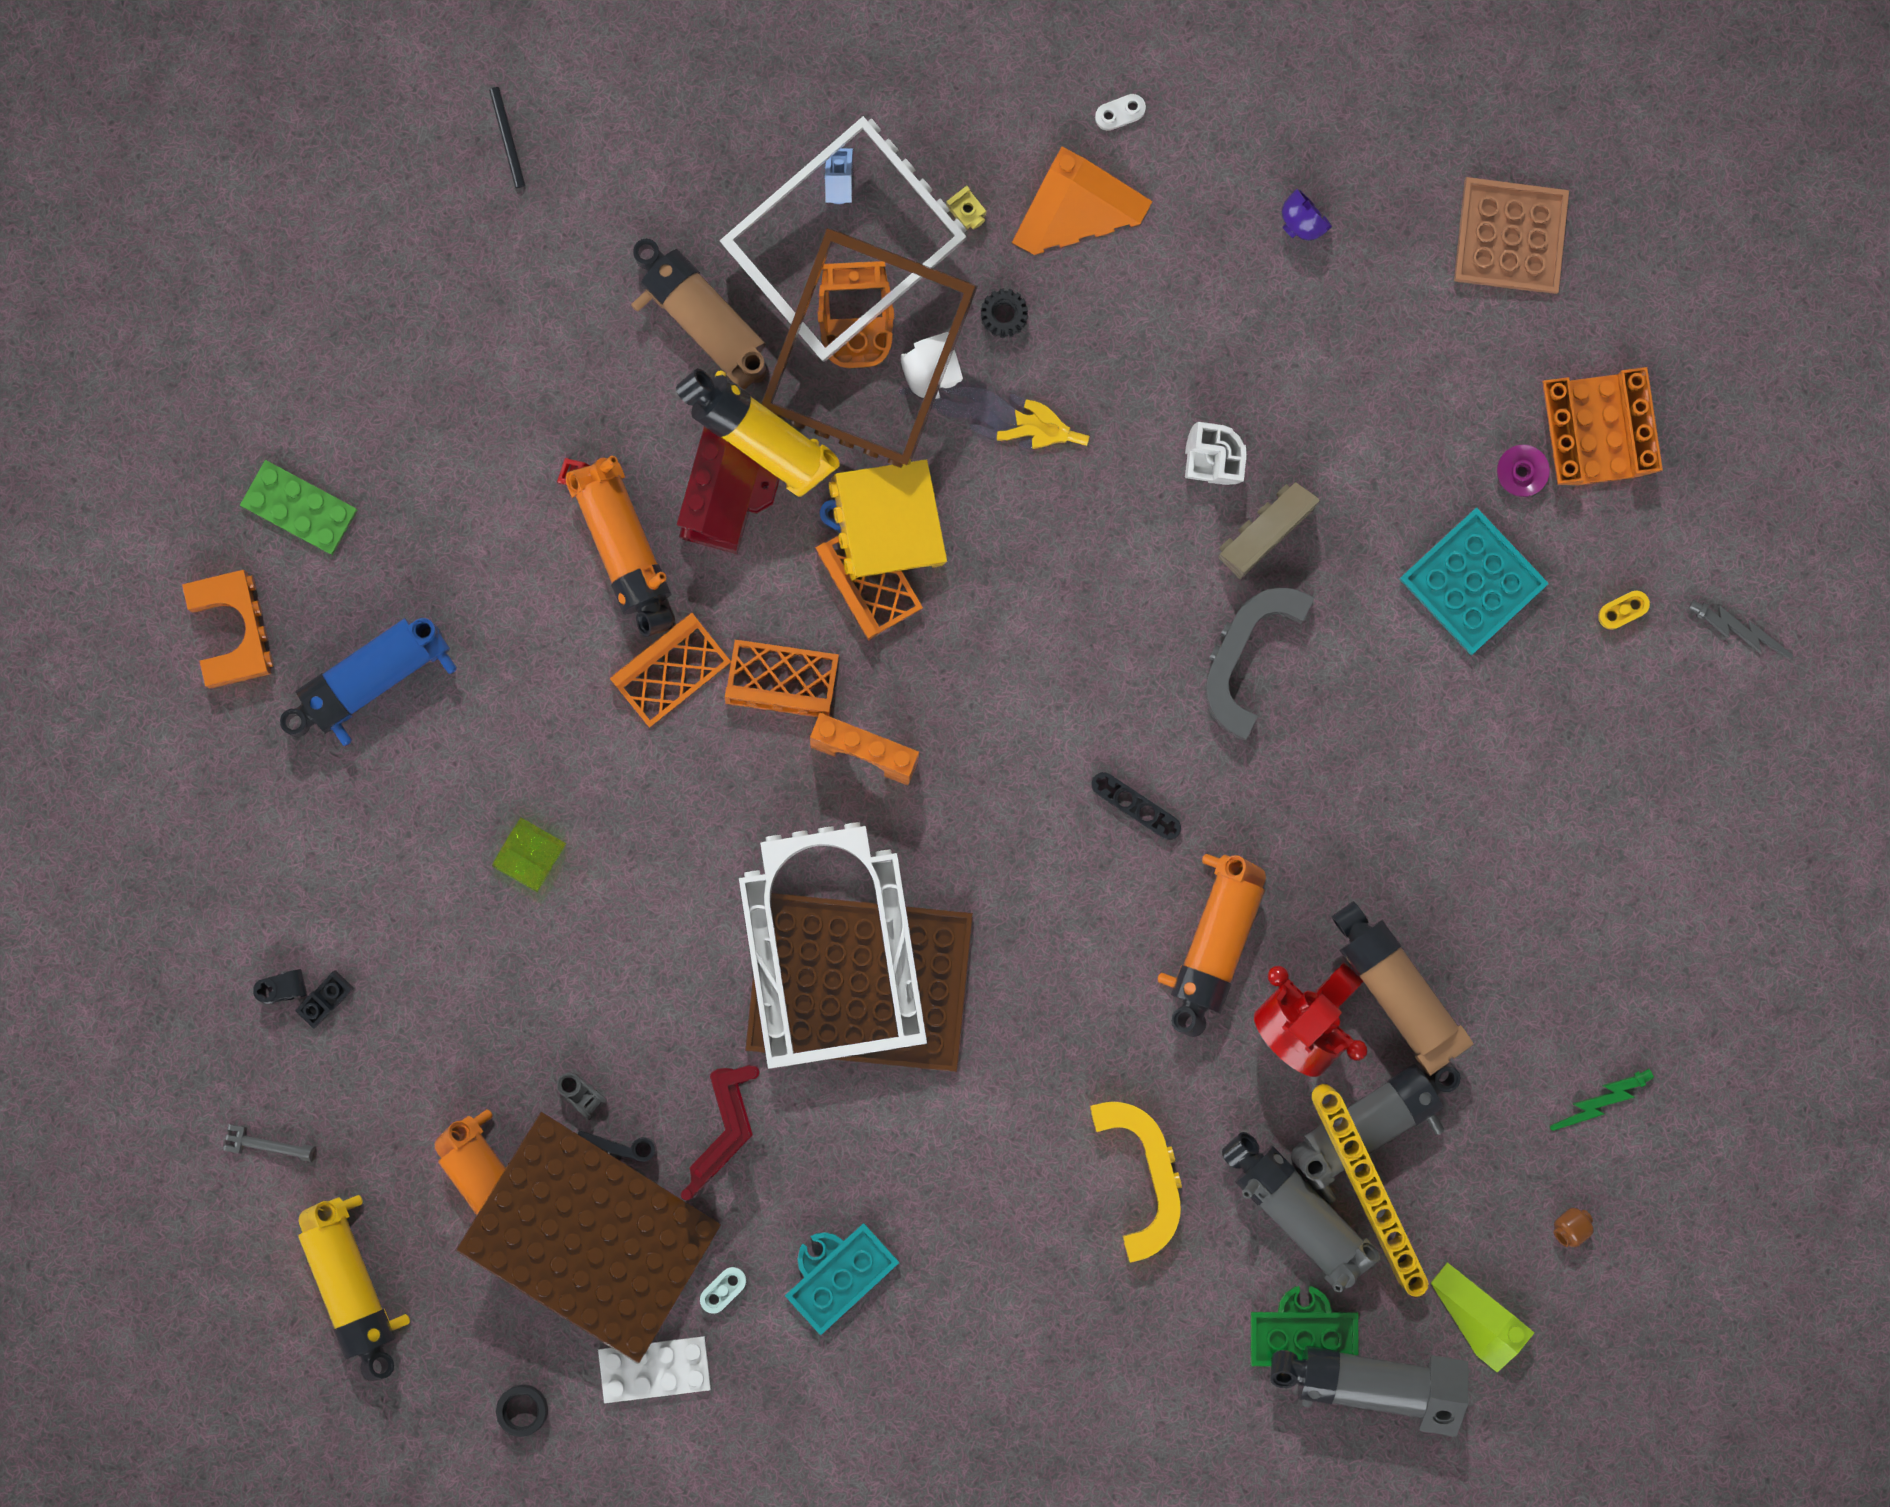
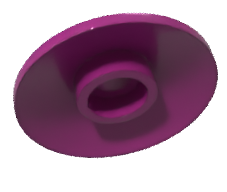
[1497,445,1550,497]

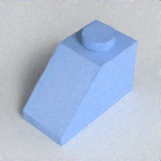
[825,148,853,204]

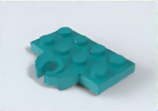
[785,1223,900,1335]

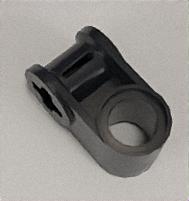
[253,969,307,1004]

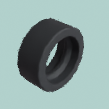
[495,1384,548,1437]

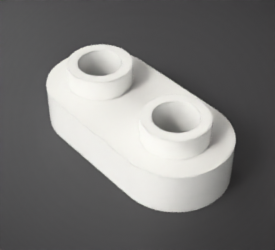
[1095,94,1146,131]

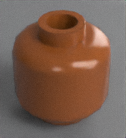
[1553,1208,1594,1247]

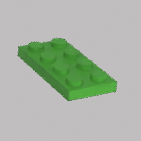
[240,460,358,556]

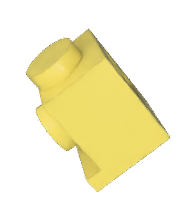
[946,186,986,230]

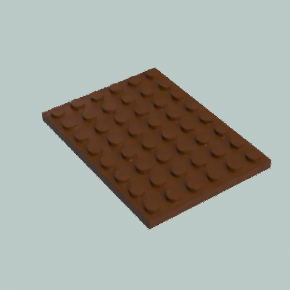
[745,893,973,1072]
[455,1112,721,1364]

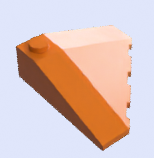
[1012,147,1153,255]

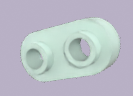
[700,1267,746,1313]

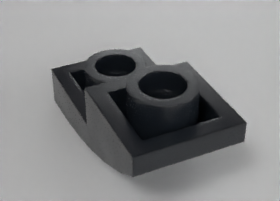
[295,970,354,1029]

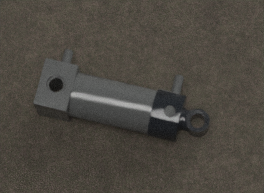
[1270,1346,1468,1437]

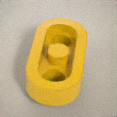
[1598,591,1650,630]

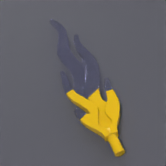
[899,387,1090,449]

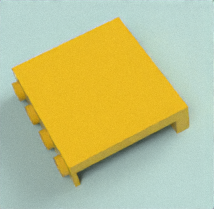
[829,459,947,581]

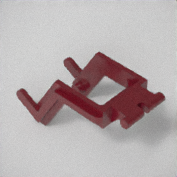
[681,1065,760,1200]

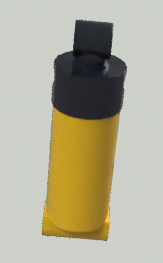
[676,368,840,497]
[298,1195,410,1381]

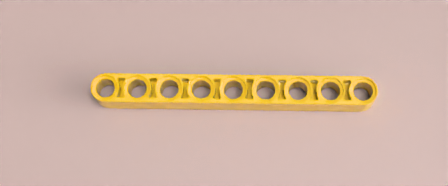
[1312,1084,1428,1297]

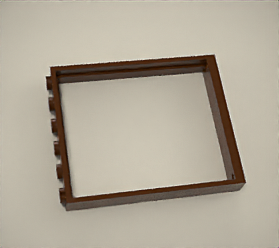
[762,228,978,468]

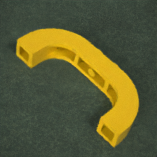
[1090,1102,1182,1263]

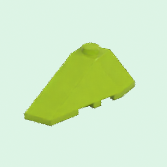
[1431,1262,1535,1372]

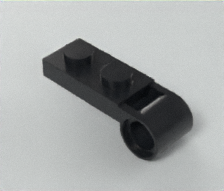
[578,1130,657,1162]

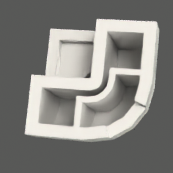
[901,332,963,399]
[1185,422,1246,485]

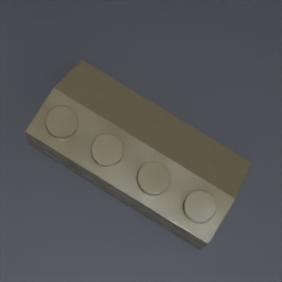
[1218,482,1320,579]

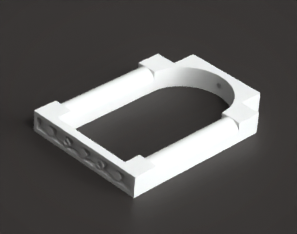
[739,822,927,1069]

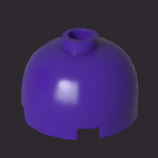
[1282,189,1332,241]

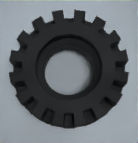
[981,288,1028,338]

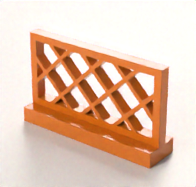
[815,535,923,641]
[610,612,731,728]
[725,639,839,717]

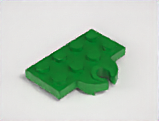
[1250,1285,1358,1366]

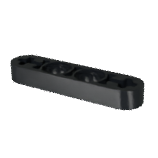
[1091,772,1181,840]

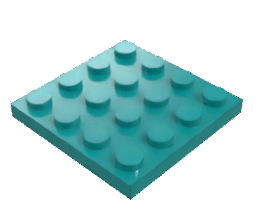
[1399,507,1549,655]

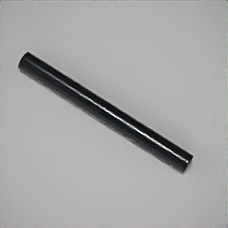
[489,87,526,189]

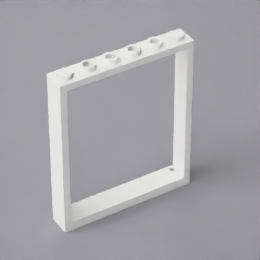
[720,116,967,362]

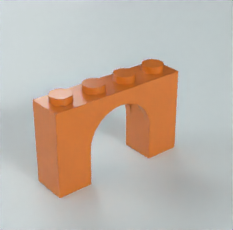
[182,570,274,689]
[810,713,919,786]

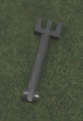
[223,1124,316,1162]

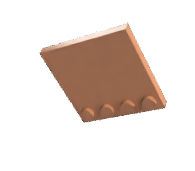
[1454,177,1569,294]

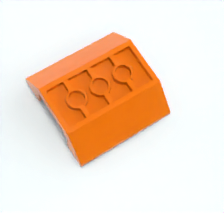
[1542,367,1663,485]

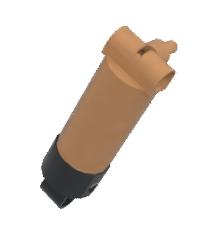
[631,238,767,390]
[1331,901,1474,1076]

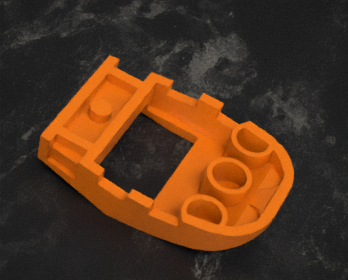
[817,261,894,368]

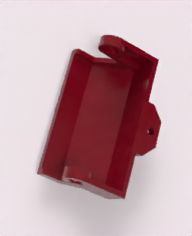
[676,427,780,554]

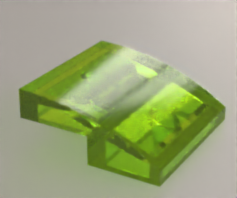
[492,817,566,892]

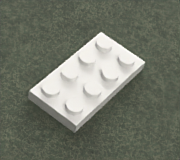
[598,1336,711,1403]

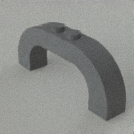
[1205,588,1314,742]

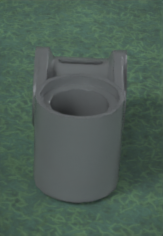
[557,1072,607,1120]

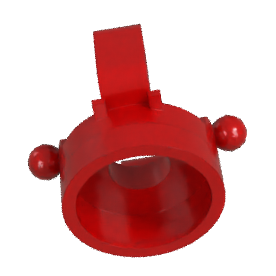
[1254,962,1367,1077]

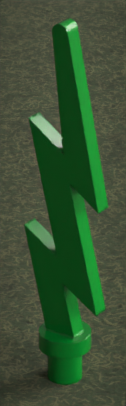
[1550,1069,1654,1131]

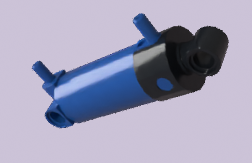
[280,618,457,746]

